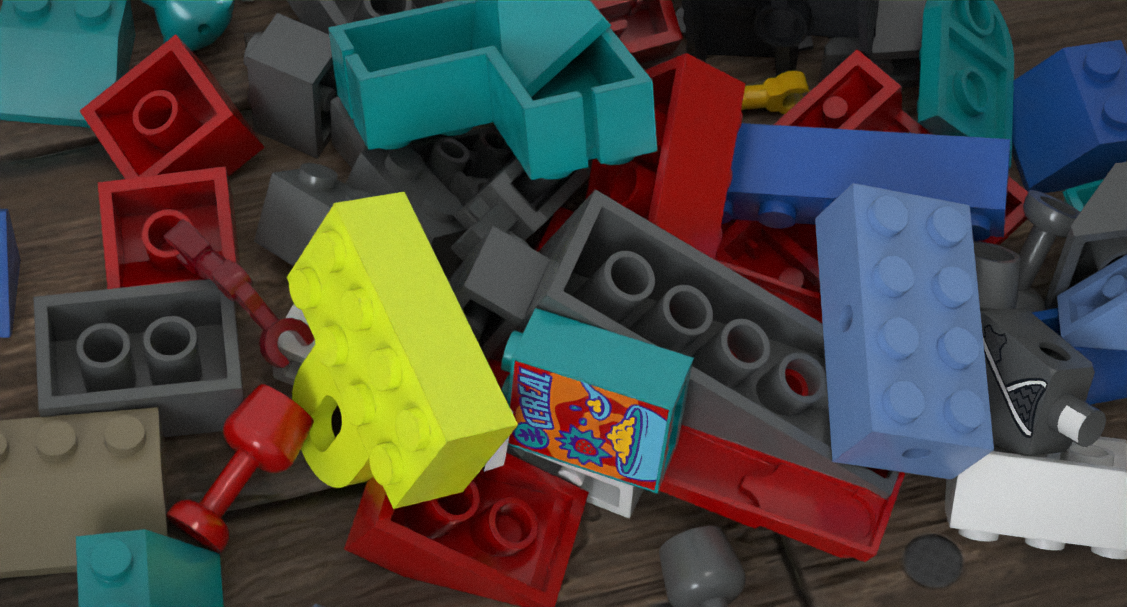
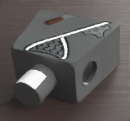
[980,308,1106,456]

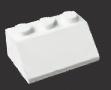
[945,436,1127,559]

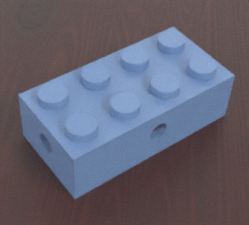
[815,183,994,479]

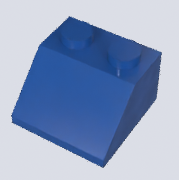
[1012,40,1127,193]

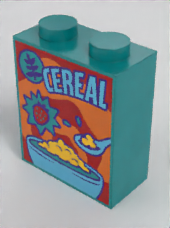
[501,308,694,493]

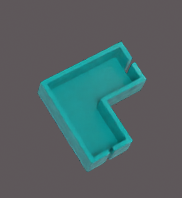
[328,0,657,180]

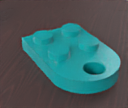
[917,0,1014,168]

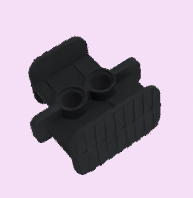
[682,0,879,77]

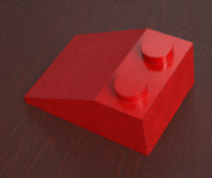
[344,453,589,607]

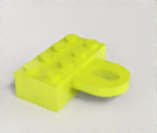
[286,191,518,509]

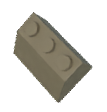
[0,407,170,579]

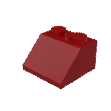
[80,34,265,179]
[98,166,240,289]

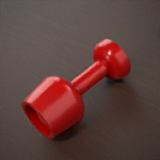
[166,384,314,554]

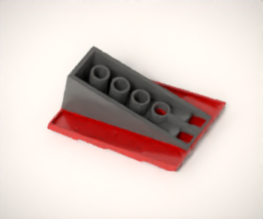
[487,189,905,562]

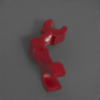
[163,219,315,368]

